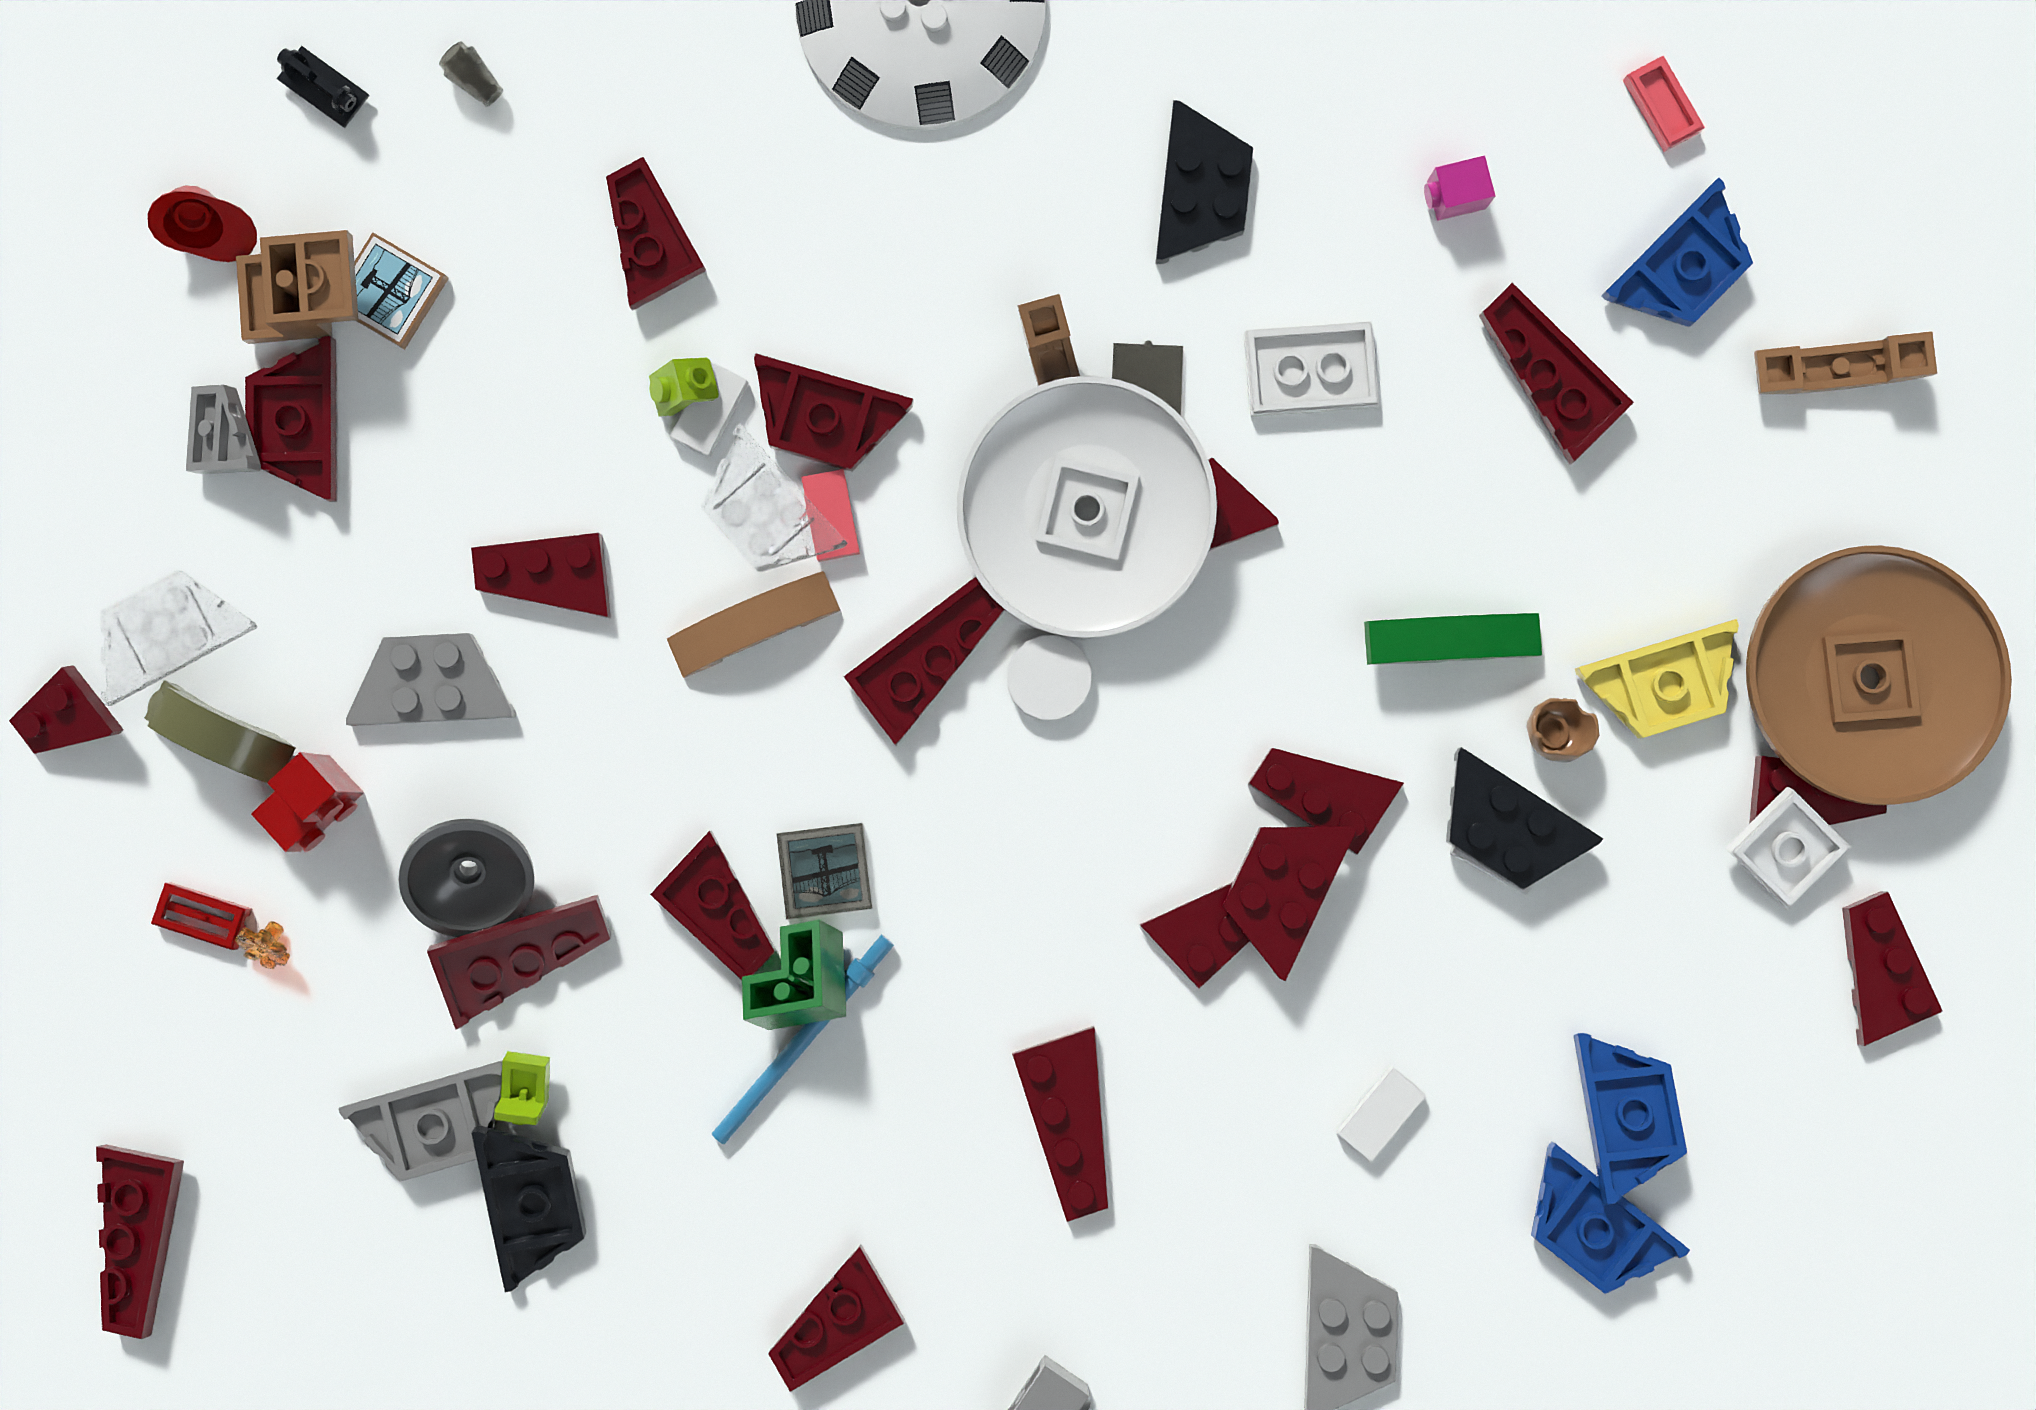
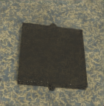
[1112,340,1183,416]

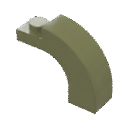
[144,680,296,783]

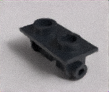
[276,45,370,129]

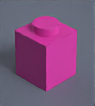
[1424,155,1496,221]

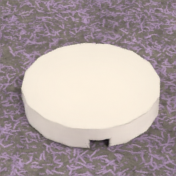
[1007,635,1092,720]

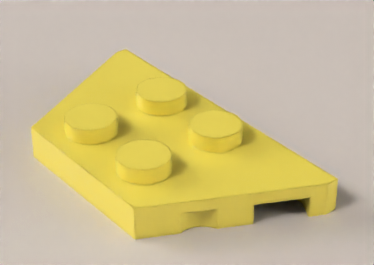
[1574,619,1739,739]

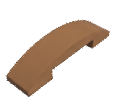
[1017,293,1080,386]
[1754,331,1938,394]
[666,571,841,678]

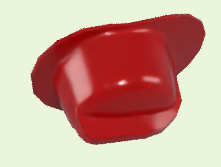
[147,185,257,263]

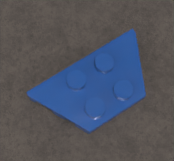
[1601,177,1753,327]
[1573,1033,1687,1205]
[1531,1141,1690,1294]

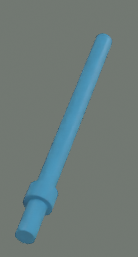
[711,934,895,1144]

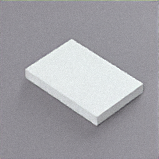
[1243,321,1379,417]

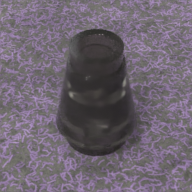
[439,41,504,107]

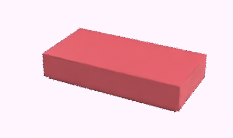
[1623,55,1705,152]
[801,469,860,562]

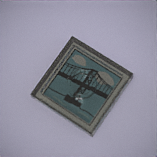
[776,823,873,919]

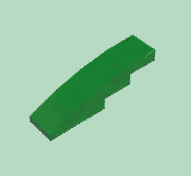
[1364,613,1542,665]

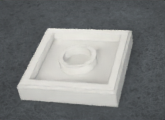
[1725,787,1852,909]

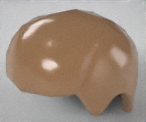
[1526,698,1600,763]

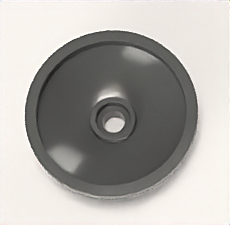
[398,819,535,937]

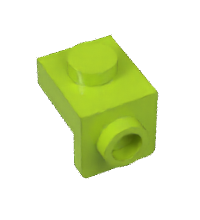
[649,357,719,417]
[494,1051,550,1125]

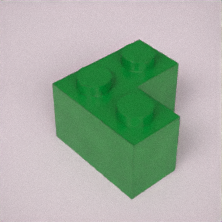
[742,919,846,1030]

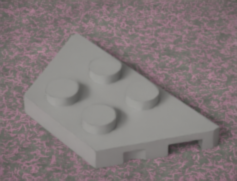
[346,633,516,726]
[338,1060,502,1182]
[1304,1244,1398,1410]

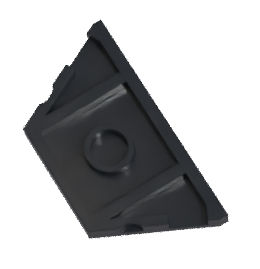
[1155,100,1253,264]
[1446,747,1604,890]
[471,1126,587,1293]

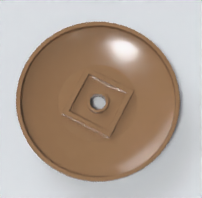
[1746,545,2012,805]

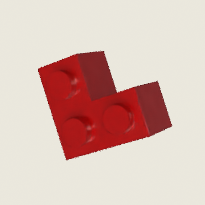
[251,752,364,852]

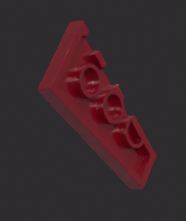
[1479,282,1634,465]

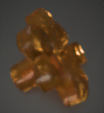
[235,921,291,970]

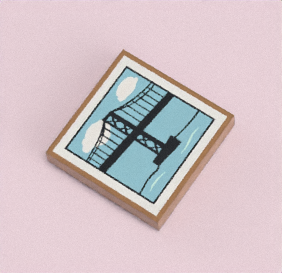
[355,232,449,350]

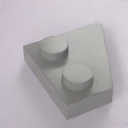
[186,384,261,474]

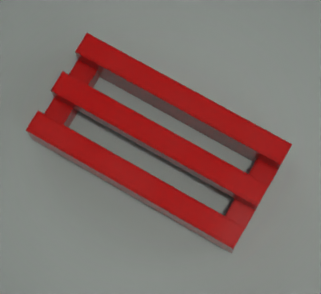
[151,882,252,950]

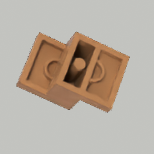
[236,230,359,344]

